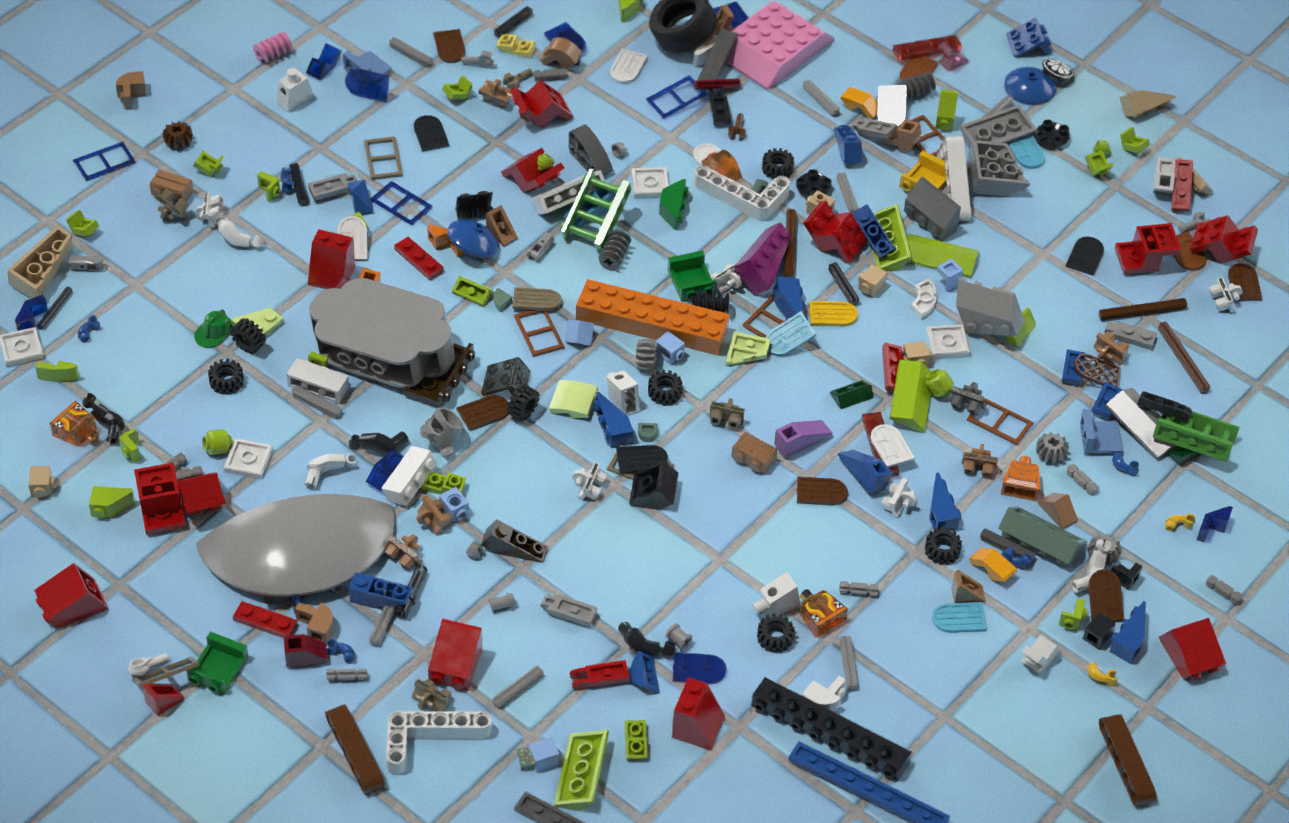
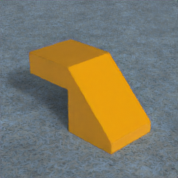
[840,87,878,119]
[969,548,1017,582]

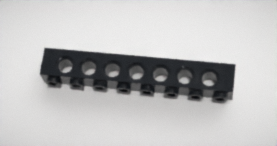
[751,677,912,781]

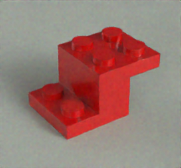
[510,80,574,128]
[500,148,565,192]
[803,200,868,263]
[1190,215,1258,264]
[1114,223,1182,274]
[134,462,186,535]
[177,472,226,516]

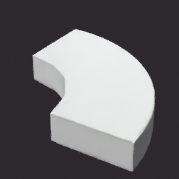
[910,278,937,320]

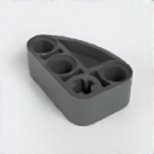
[568,124,613,176]

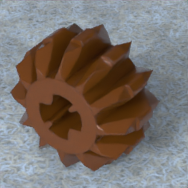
[162,121,193,150]

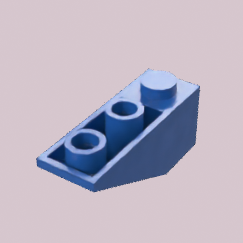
[834,125,862,163]
[852,204,895,258]
[773,276,806,319]
[593,392,634,448]
[838,450,892,493]
[929,472,961,531]
[348,572,413,607]
[1109,601,1146,664]

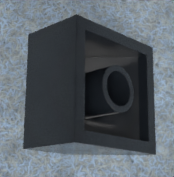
[629,460,679,510]

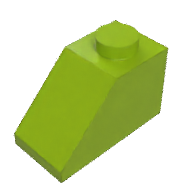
[618,0,643,22]
[935,89,958,131]
[89,486,135,518]

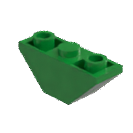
[659,179,689,230]

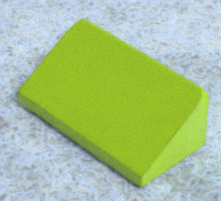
[452,275,494,306]
[1006,307,1036,347]

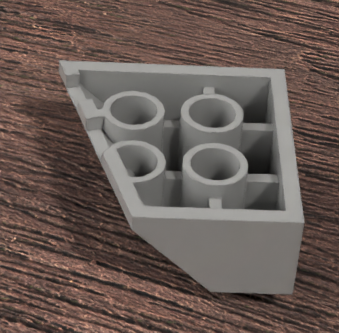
[968,140,1030,197]
[956,277,1025,336]

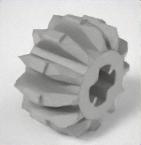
[635,338,657,371]
[1036,432,1069,465]
[1087,533,1122,567]

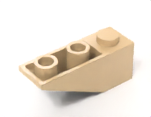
[1119,90,1176,118]

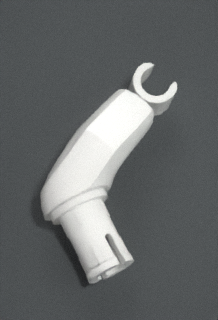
[217,217,265,248]
[304,453,357,489]
[1071,539,1112,593]

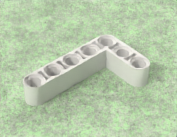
[937,136,971,221]
[694,166,790,221]
[386,711,492,775]

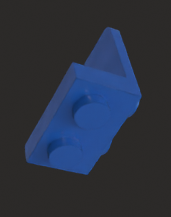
[1006,17,1052,57]

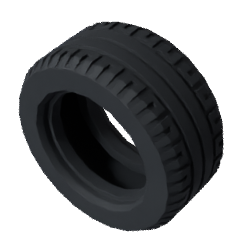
[649,0,717,54]

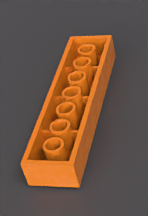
[576,279,730,356]

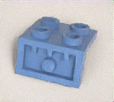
[343,51,392,86]
[1079,409,1123,453]

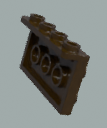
[404,343,476,407]

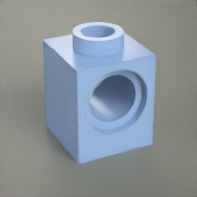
[656,331,685,365]
[439,487,469,523]

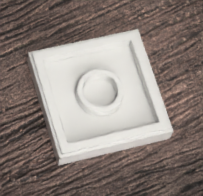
[631,167,669,198]
[926,324,970,359]
[0,327,44,367]
[223,438,273,479]

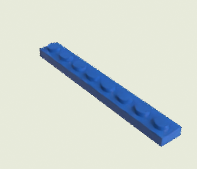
[788,741,950,823]

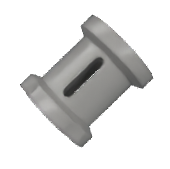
[665,623,693,650]

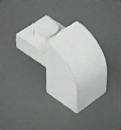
[1153,157,1175,193]
[1022,634,1061,673]
[802,676,846,712]

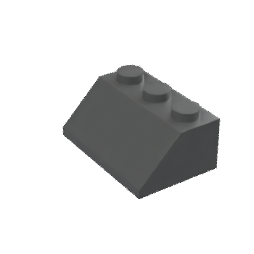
[904,177,961,241]

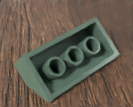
[998,506,1087,566]

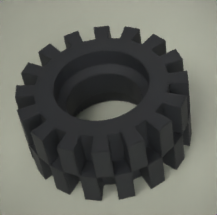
[762,148,794,180]
[230,318,266,354]
[208,359,244,395]
[648,370,683,406]
[506,384,540,422]
[925,527,962,565]
[757,614,795,653]

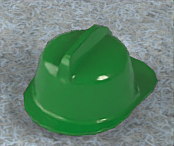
[194,309,233,348]

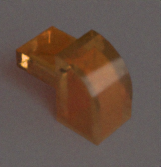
[701,149,742,181]

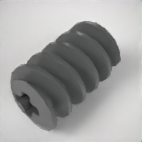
[897,72,936,100]
[599,230,631,271]

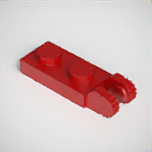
[569,660,630,690]

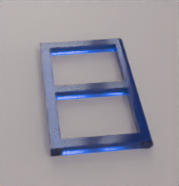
[646,75,707,119]
[73,141,136,181]
[370,181,432,226]

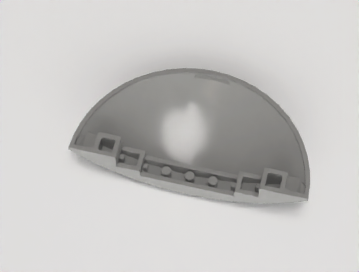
[196,494,394,597]

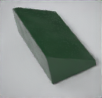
[830,380,873,409]
[1167,446,1201,466]

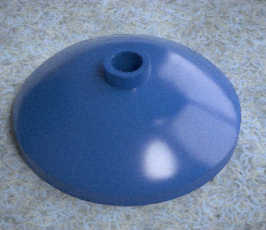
[1004,66,1056,105]
[447,219,499,258]

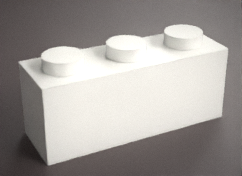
[287,358,349,404]
[382,446,437,506]

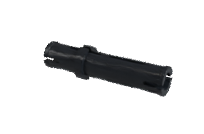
[395,565,428,619]

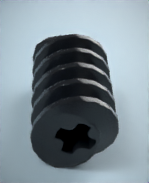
[692,291,730,313]

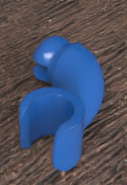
[280,167,295,192]
[77,315,100,342]
[1112,452,1139,476]
[1001,547,1032,567]
[327,639,355,662]

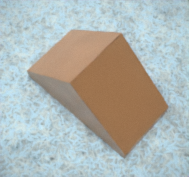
[486,205,518,246]
[1037,493,1078,529]
[951,570,985,603]

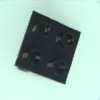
[455,191,493,219]

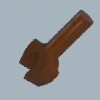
[728,113,746,141]

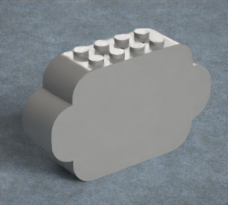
[309,278,455,388]

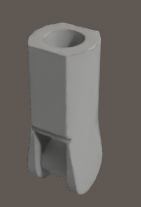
[526,232,554,262]
[69,256,104,272]

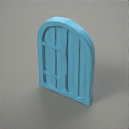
[1007,134,1045,169]
[766,311,817,355]
[932,602,987,633]

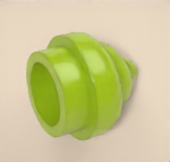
[1093,139,1112,156]
[537,153,555,171]

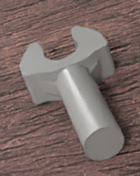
[461,51,494,68]
[1178,212,1211,233]

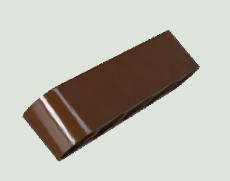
[325,704,385,795]
[1099,714,1157,806]

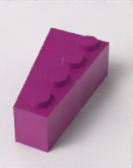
[734,222,791,296]

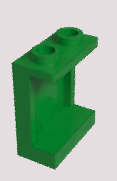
[667,250,717,301]
[186,631,248,695]

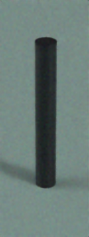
[37,286,73,330]

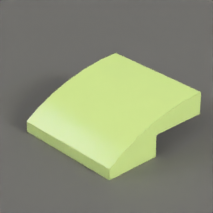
[549,380,598,418]

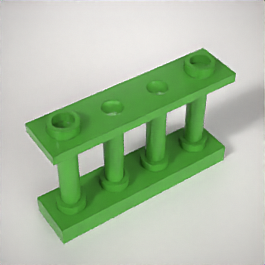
[560,169,632,251]
[1153,411,1240,462]

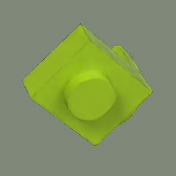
[442,76,473,100]
[1120,127,1150,153]
[193,150,224,177]
[1085,150,1114,177]
[257,171,280,202]
[66,210,99,237]
[119,428,141,463]
[1058,598,1087,630]

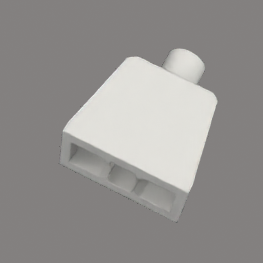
[276,68,313,112]
[606,371,640,416]
[752,572,800,617]

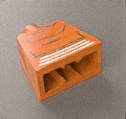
[1000,456,1040,501]

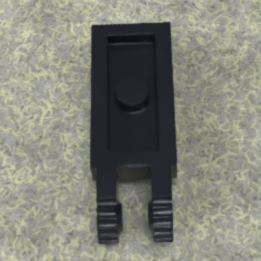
[709,88,731,126]
[1137,391,1192,422]

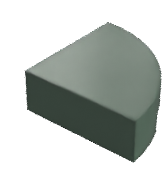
[752,179,769,194]
[494,288,512,311]

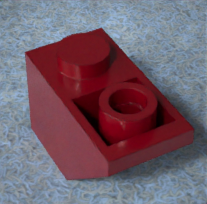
[283,634,328,667]

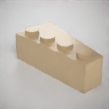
[7,225,72,303]

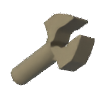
[503,69,533,89]

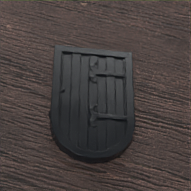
[414,115,449,152]
[1065,236,1104,276]
[616,445,668,474]

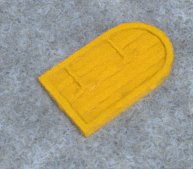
[809,301,858,326]

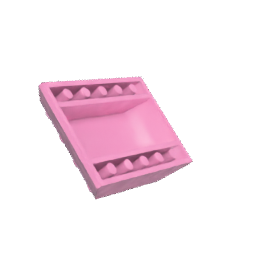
[725,0,834,90]

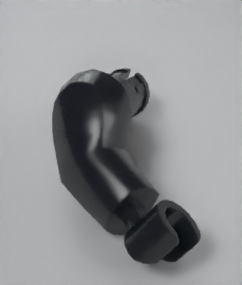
[82,393,125,445]
[349,431,408,455]
[618,621,675,656]

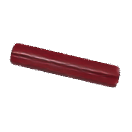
[693,78,741,90]

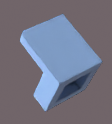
[937,259,963,292]
[565,320,594,346]
[529,737,560,772]

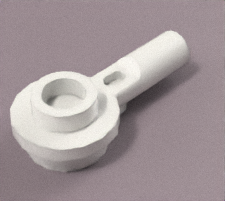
[128,653,169,676]

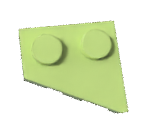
[231,308,284,336]
[726,331,771,366]

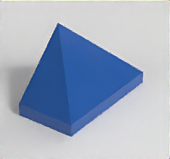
[347,179,373,215]
[628,651,659,694]

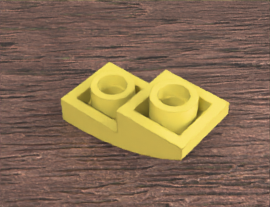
[496,34,536,58]

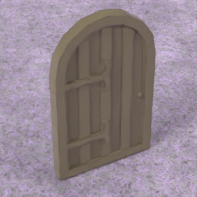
[513,287,562,311]

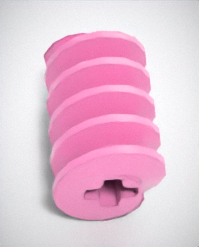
[253,32,292,63]

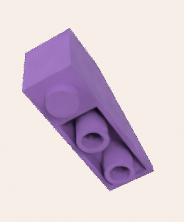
[774,420,833,457]

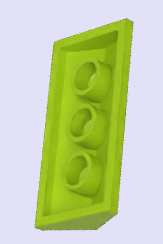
[871,203,912,271]
[907,234,979,278]
[889,360,932,433]
[554,730,609,811]

